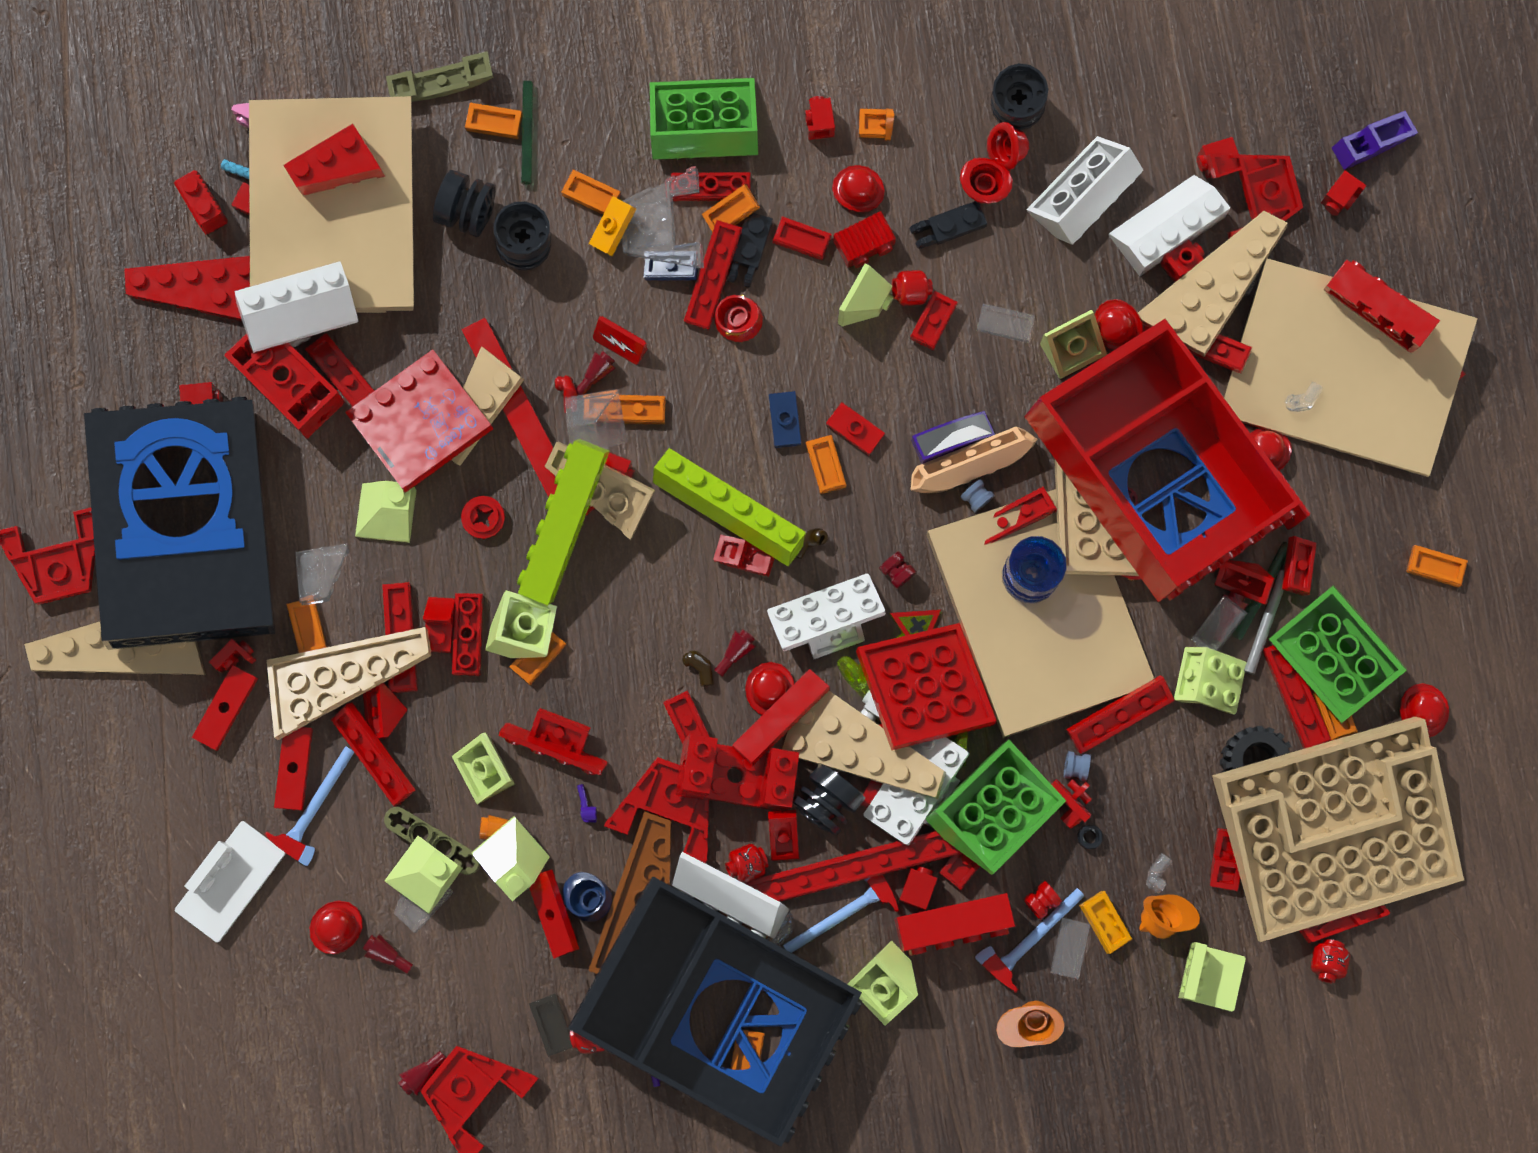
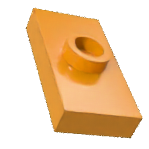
[589,196,636,256]
[1079,891,1132,954]

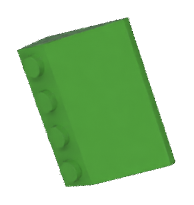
[650,78,758,160]
[1269,585,1407,723]
[925,740,1066,875]

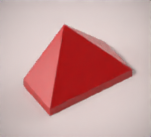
[1215,560,1275,604]
[363,683,408,739]

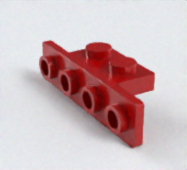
[498,708,608,775]

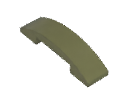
[386,51,494,102]

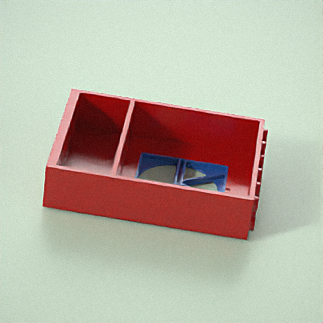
[1024,318,1301,603]

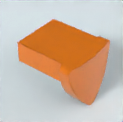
[859,108,894,140]

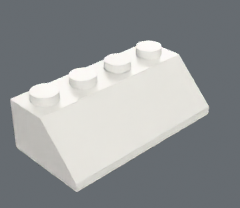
[1027,136,1143,245]
[1108,175,1230,276]
[234,261,358,353]
[672,852,790,939]

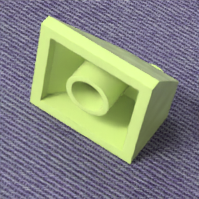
[838,263,894,326]
[355,481,416,543]
[485,590,557,658]
[472,816,550,901]
[385,836,463,914]
[848,941,918,1026]

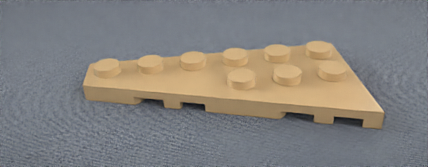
[1138,211,1287,357]
[1055,460,1139,576]
[24,622,206,675]
[267,627,431,740]
[782,691,946,799]

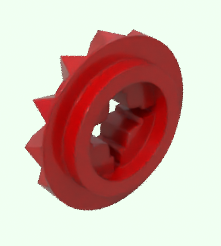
[461,496,505,539]

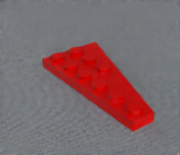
[124,256,250,321]

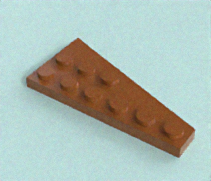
[588,812,671,974]

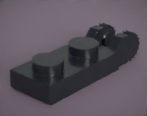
[909,201,987,249]
[728,213,773,287]

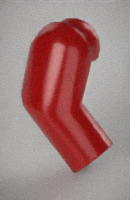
[555,375,578,413]

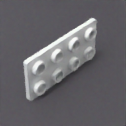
[767,574,886,659]
[864,737,969,845]
[175,821,286,942]

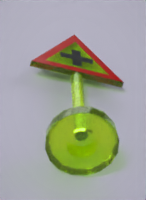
[837,610,941,692]

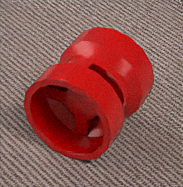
[1023,881,1062,920]

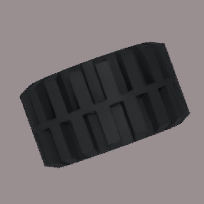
[1220,726,1292,773]

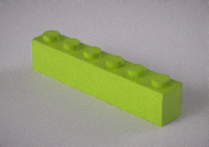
[517,439,610,606]
[653,448,806,566]

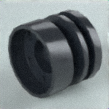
[991,63,1049,130]
[433,169,496,237]
[494,201,551,270]
[792,763,865,836]

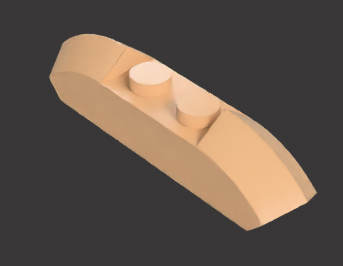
[911,427,1038,493]

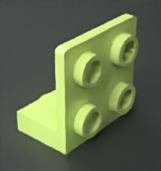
[1174,647,1246,714]
[1178,942,1246,1011]

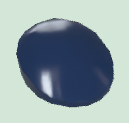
[562,872,612,922]

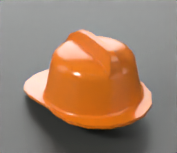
[1139,894,1200,939]
[996,1001,1064,1047]

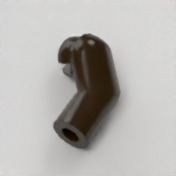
[796,528,828,559]
[682,650,714,687]

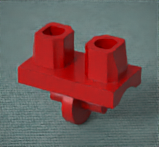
[1051,779,1092,829]

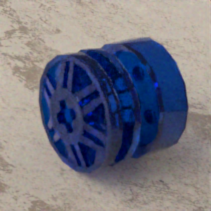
[1002,536,1066,603]

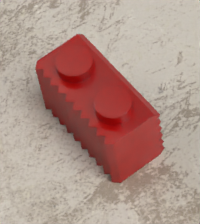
[174,170,228,235]
[833,211,896,268]

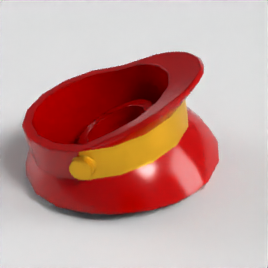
[714,294,763,342]

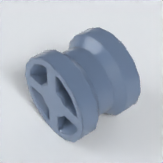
[961,479,995,513]
[1064,751,1091,782]

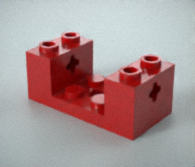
[224,334,345,439]
[675,734,799,811]

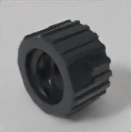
[1077,825,1103,850]

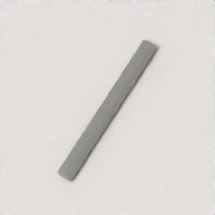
[1244,570,1284,675]

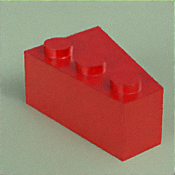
[283,123,385,196]

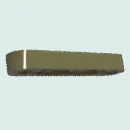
[384,807,481,875]

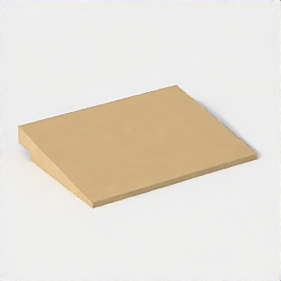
[249,96,414,313]
[1224,258,1478,477]
[927,489,1154,738]
[1212,717,1464,942]

